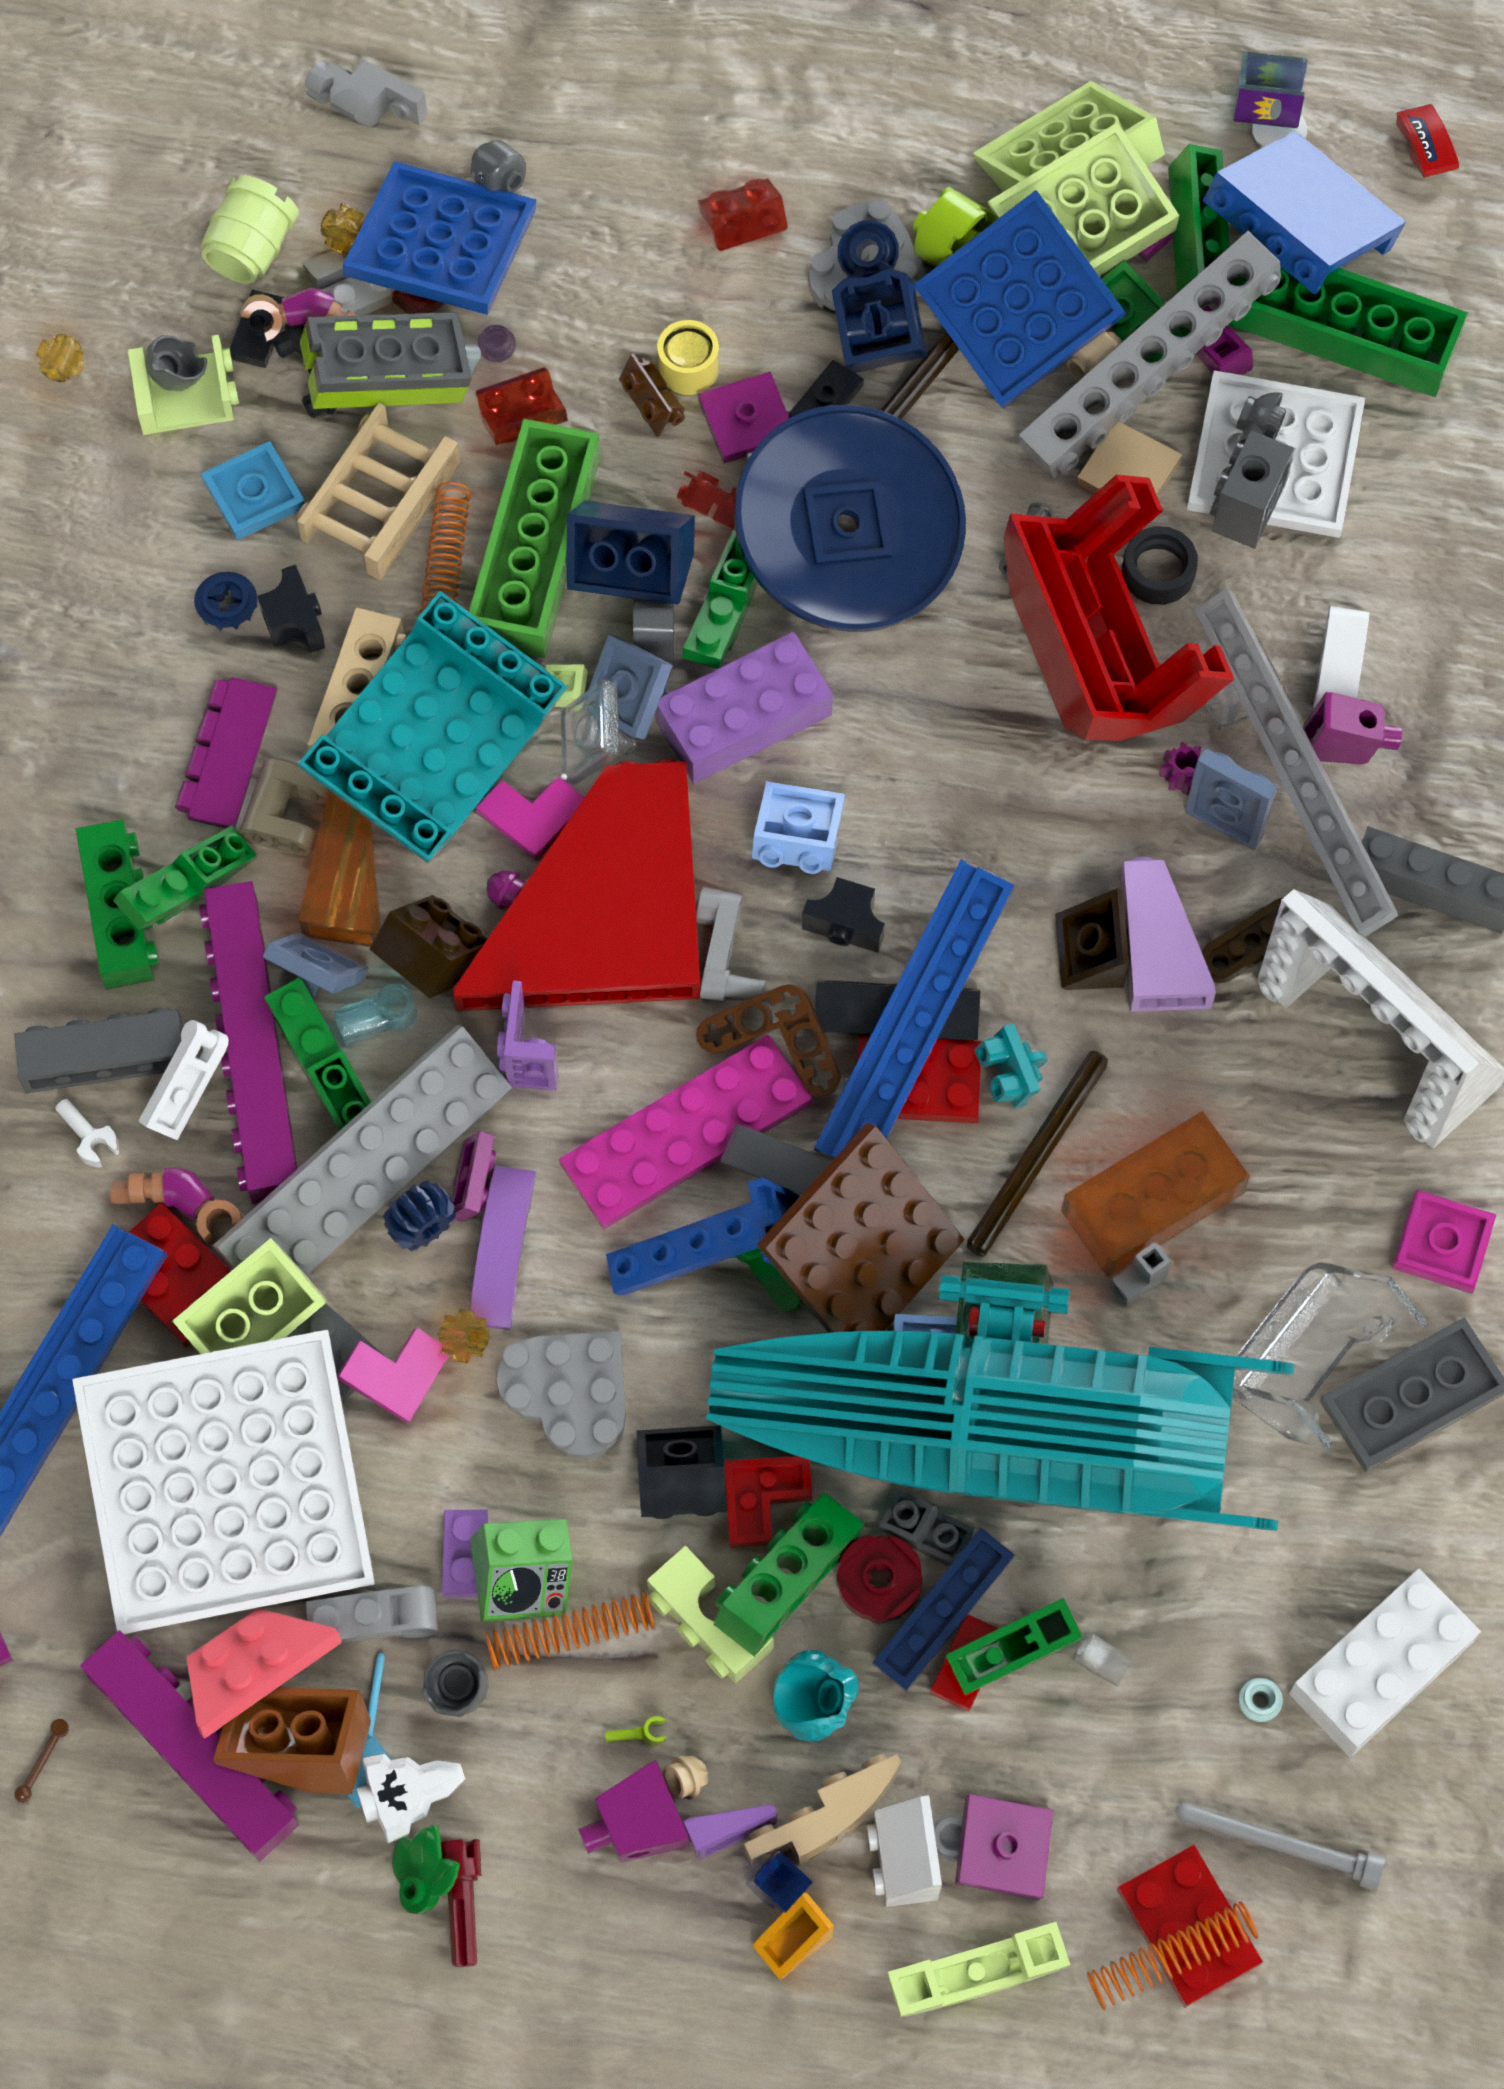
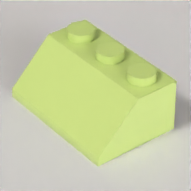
[173,1238,327,1354]

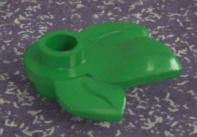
[392,1825,460,1914]

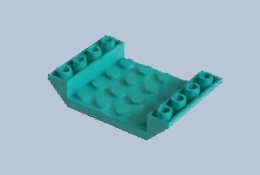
[297,591,568,863]

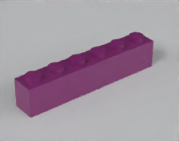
[80,1630,299,1863]

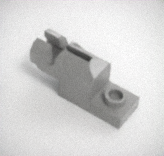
[305,59,428,127]

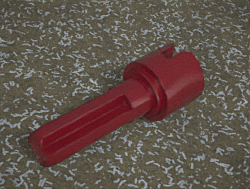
[441,1839,482,1968]

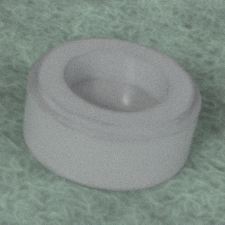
[934,1816,963,1863]

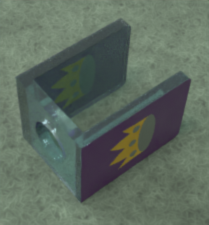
[1233,51,1308,128]

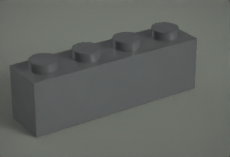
[1362,826,1504,934]
[14,1007,184,1094]

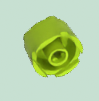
[913,187,997,268]

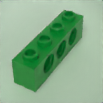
[75,819,159,990]
[713,1492,865,1657]

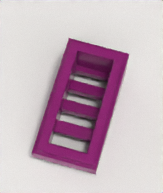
[1196,306,1253,375]

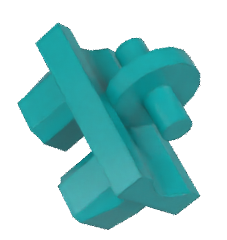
[975,1024,1048,1109]

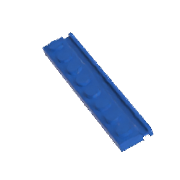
[814,859,1014,1160]
[0,1224,168,1537]

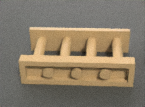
[297,403,461,581]

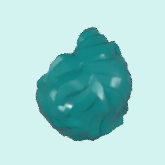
[772,1650,859,1742]

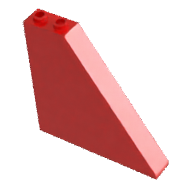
[454,759,700,1011]

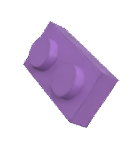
[442,1510,488,1598]

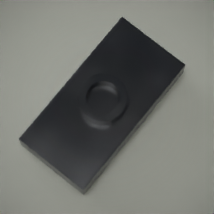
[230,289,284,368]
[789,360,864,418]

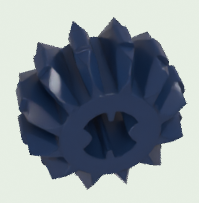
[383,1181,456,1251]

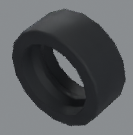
[1122,526,1198,605]

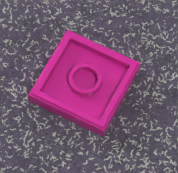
[1392,1189,1496,1294]

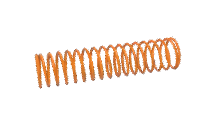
[420,482,471,614]
[485,1591,655,1671]
[1087,1901,1259,2010]

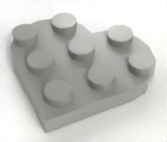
[809,200,927,310]
[496,1331,626,1460]

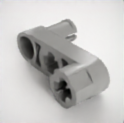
[696,887,766,1002]

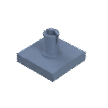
[582,635,673,739]
[263,932,369,1000]

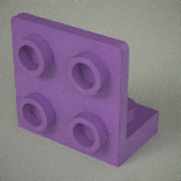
[497,981,559,1091]

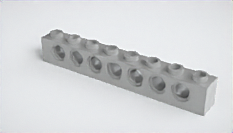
[1019,231,1281,480]

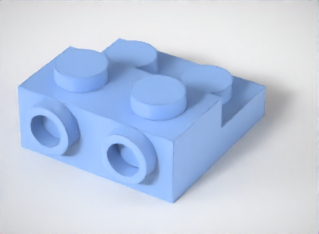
[752,781,845,874]

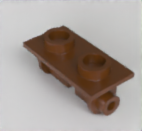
[619,354,685,437]

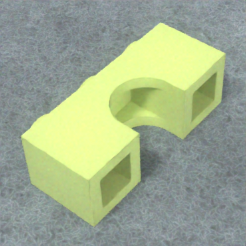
[647,1545,774,1684]

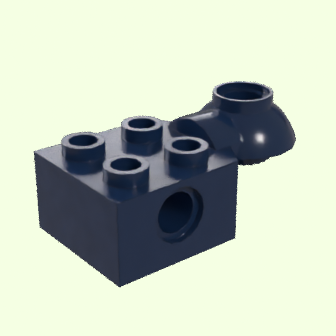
[832,220,928,373]

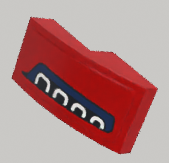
[1396,104,1459,178]

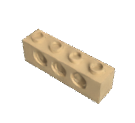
[307,607,408,750]

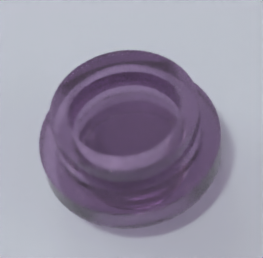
[478,324,516,362]

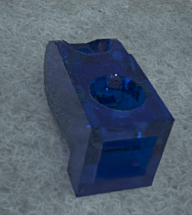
[746,1851,813,1913]

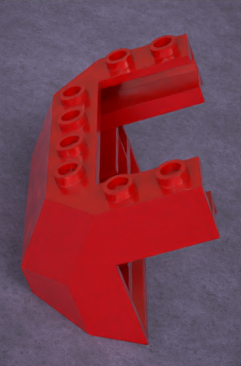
[1003,474,1235,741]

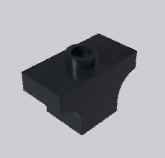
[258,564,325,653]
[802,877,885,953]

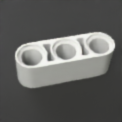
[1313,606,1370,710]

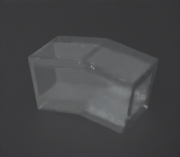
[1072,1634,1132,1686]

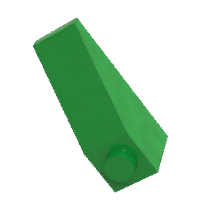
[946,1597,1083,1695]

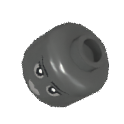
[471,140,526,193]

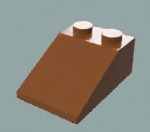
[213,1688,371,1794]

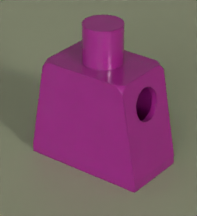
[1303,692,1402,764]
[578,1760,689,1863]

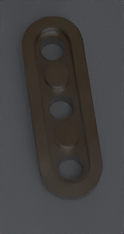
[1202,898,1283,983]

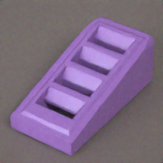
[683,1805,777,1859]

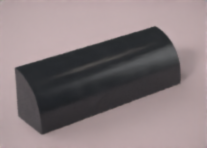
[815,979,981,1040]

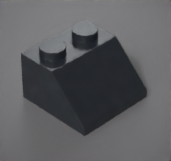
[636,1425,727,1519]

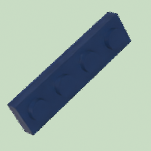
[872,1528,1015,1692]

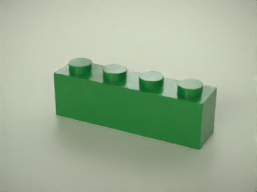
[1168,144,1232,305]

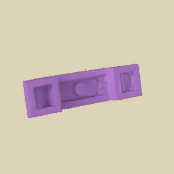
[469,1166,536,1330]

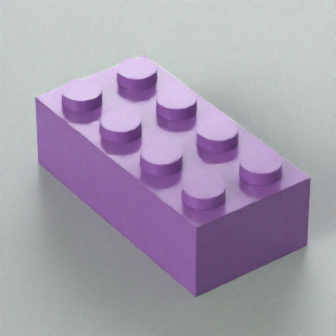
[655,632,833,784]

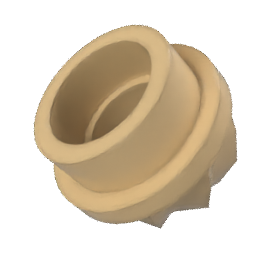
[663,1756,708,1799]

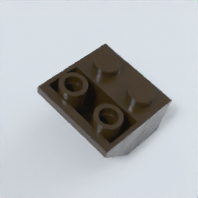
[369,895,487,998]

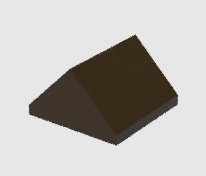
[1055,888,1129,990]

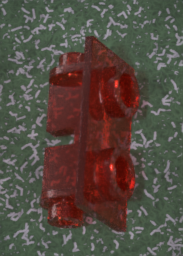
[677,470,737,530]

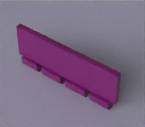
[175,677,277,829]

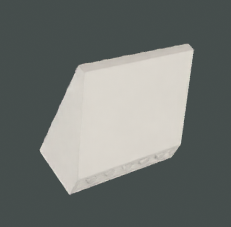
[1257,889,1504,1149]

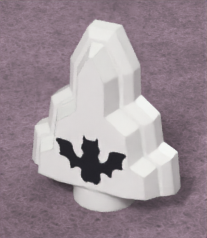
[356,1754,465,1844]

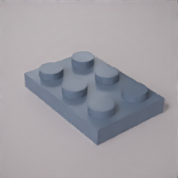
[1185,748,1277,850]

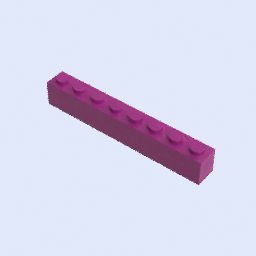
[199,881,298,1204]

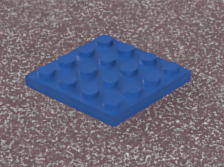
[343,161,536,315]
[914,190,1127,409]

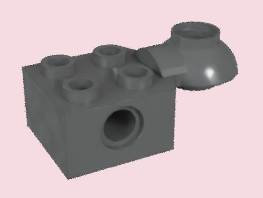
[1210,392,1296,549]

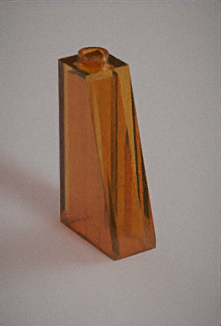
[299,790,382,947]

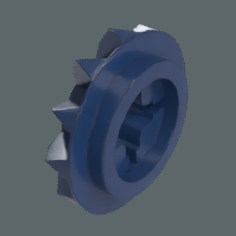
[194,572,258,631]

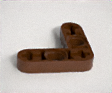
[696,984,842,1097]

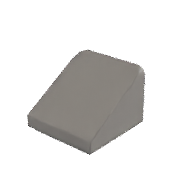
[302,248,349,290]

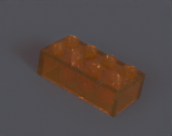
[1061,1111,1250,1278]

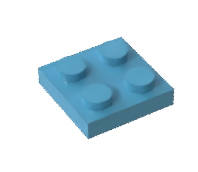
[201,441,305,541]

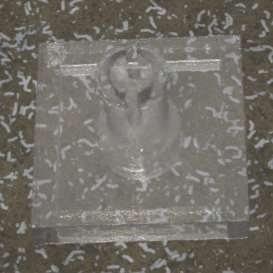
[561,679,637,785]

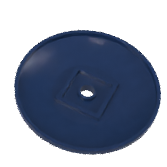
[734,405,966,632]

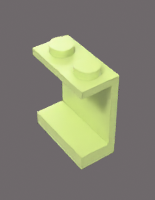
[128,335,239,435]

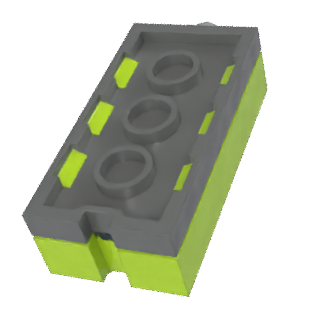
[300,312,481,409]

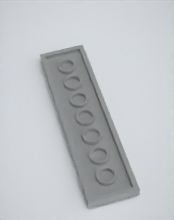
[213,1025,512,1276]

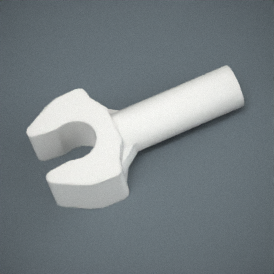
[55,1099,119,1168]

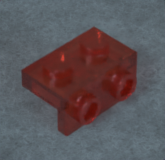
[698,178,788,251]
[475,367,568,446]

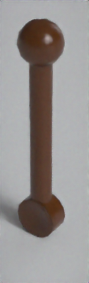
[14,1719,69,1803]

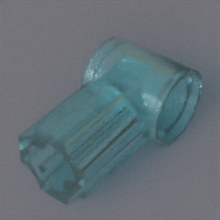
[333,983,418,1046]

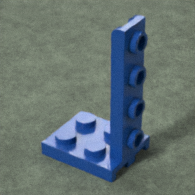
[606,1177,800,1295]

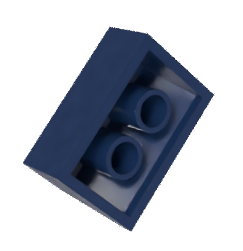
[567,501,695,605]

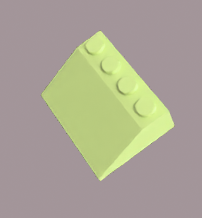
[973,81,1165,192]
[988,122,1179,277]

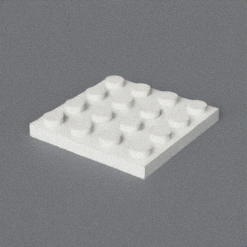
[1187,370,1365,538]

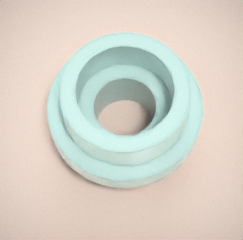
[1239,1678,1283,1722]

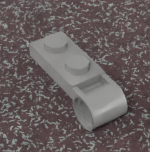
[306,1586,438,1643]

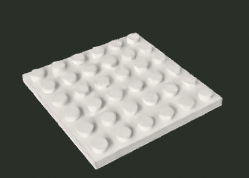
[72,1330,375,1634]

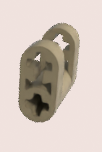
[239,759,333,856]

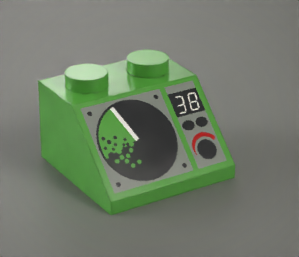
[470,1519,572,1622]

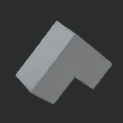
[1110,1241,1172,1307]

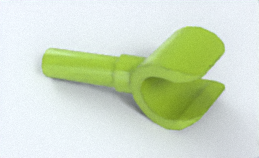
[605,1716,667,1747]

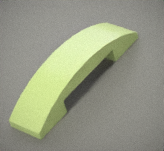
[887,1922,1070,2017]

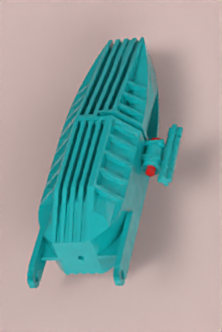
[706,1275,1295,1531]

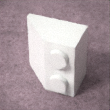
[866,1795,942,1907]

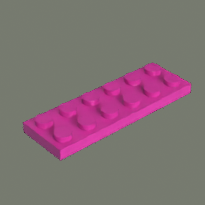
[559,1034,813,1230]

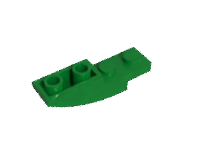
[682,527,758,669]
[113,826,258,931]
[263,977,371,1132]

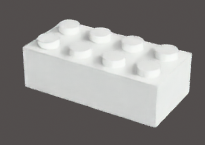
[1289,1568,1481,1758]

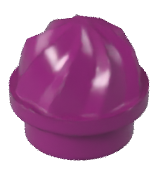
[486,870,526,910]

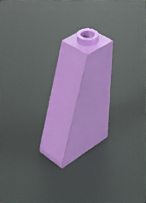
[1120,857,1216,1011]

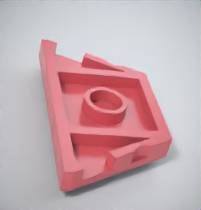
[187,1608,342,1739]

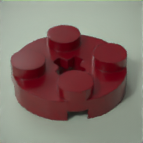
[836,1535,923,1624]

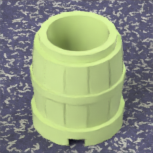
[201,175,299,284]

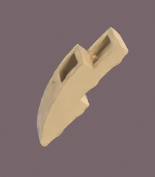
[744,1753,901,1867]

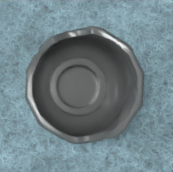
[145,335,207,392]
[422,1650,489,1717]

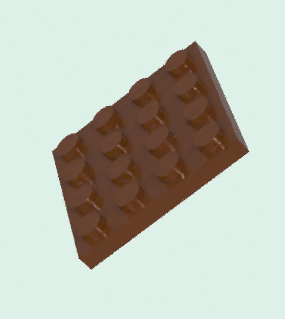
[757,1123,965,1333]

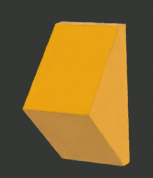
[752,1891,834,1980]

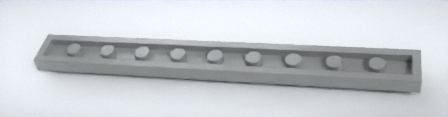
[1195,588,1399,937]

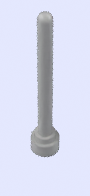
[1175,1803,1386,1891]

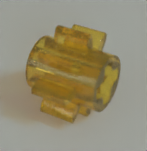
[321,203,364,254]
[35,334,86,382]
[437,1309,491,1363]

